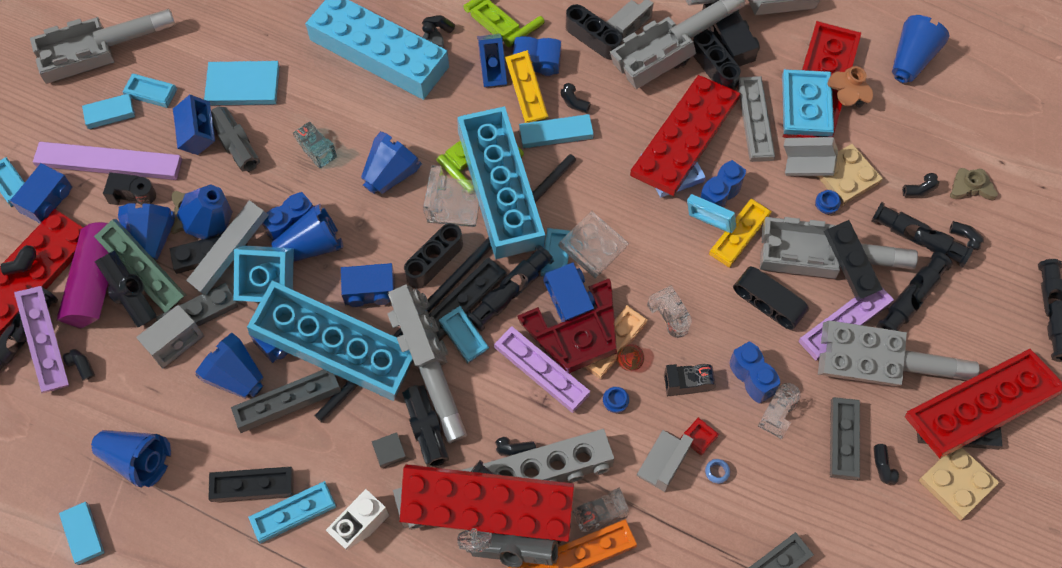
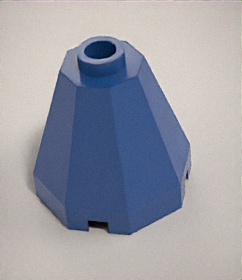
[361,131,422,194]
[177,184,233,239]
[118,203,175,261]
[195,333,264,399]

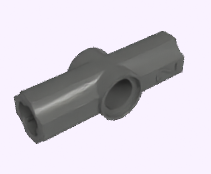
[211,106,260,172]
[470,532,559,568]

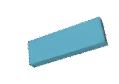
[519,114,594,148]
[248,481,336,544]

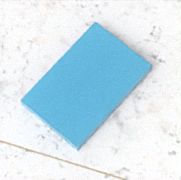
[204,61,280,105]
[782,69,834,137]

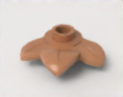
[827,66,873,106]

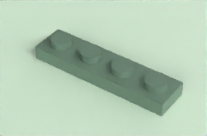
[94,219,186,312]

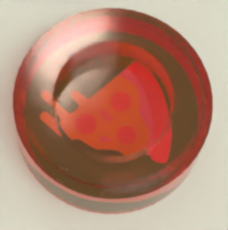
[617,344,644,371]

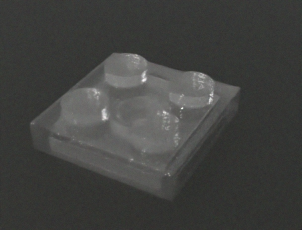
[558,211,629,279]

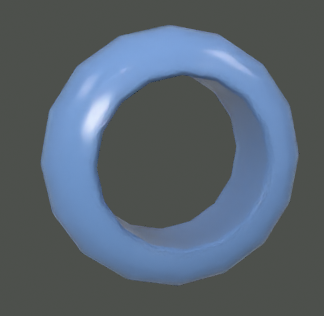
[705,459,730,484]

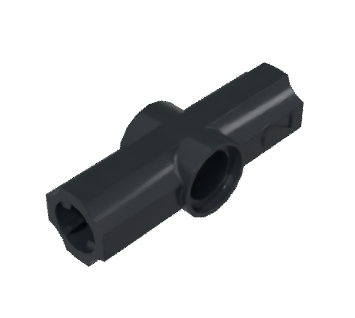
[94,250,157,328]
[402,385,449,467]

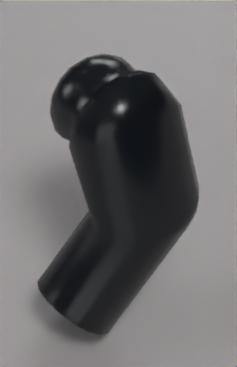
[902,173,939,197]
[0,245,36,276]
[495,437,536,456]

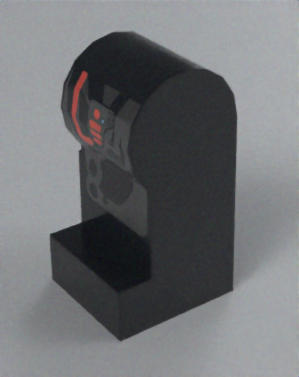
[103,172,156,205]
[664,364,716,397]

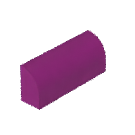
[56,222,109,329]

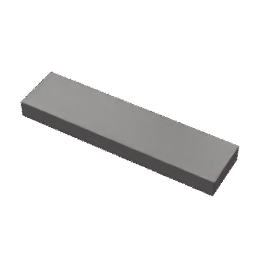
[738,76,775,162]
[186,200,269,295]

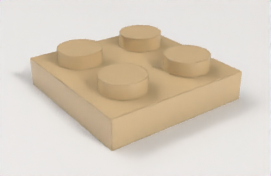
[817,144,883,206]
[918,447,999,520]

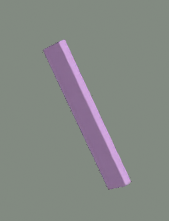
[33,142,182,180]

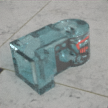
[293,122,337,169]

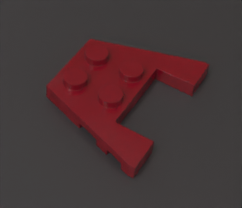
[517,278,617,373]

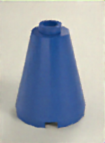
[892,15,950,83]
[272,204,344,262]
[91,430,171,488]

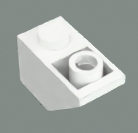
[326,489,389,550]

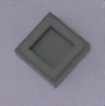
[371,432,406,468]

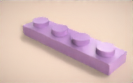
[14,286,69,394]
[798,288,894,361]
[494,326,590,413]

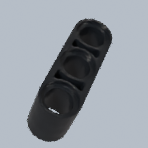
[566,4,622,60]
[693,29,741,90]
[404,223,463,289]
[733,266,809,330]

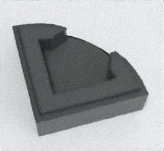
[423,27,444,48]

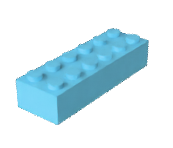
[305,0,449,100]
[457,106,545,260]
[247,281,413,401]

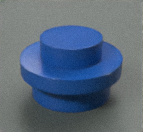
[815,190,841,214]
[603,387,629,413]

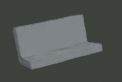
[606,0,654,44]
[784,137,838,176]
[136,305,204,369]
[636,430,693,492]

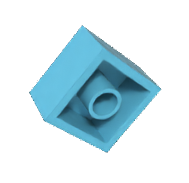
[234,246,294,302]

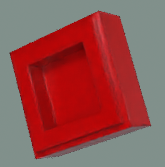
[681,417,719,456]

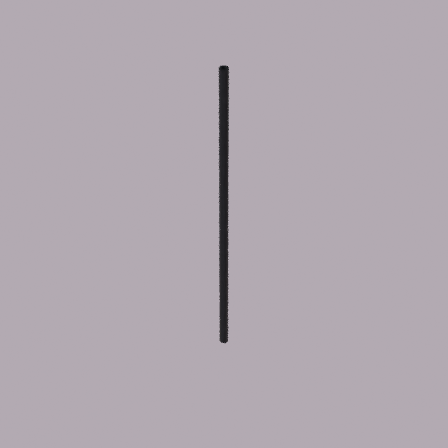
[314,154,576,423]

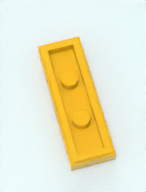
[505,50,549,123]
[709,199,772,268]

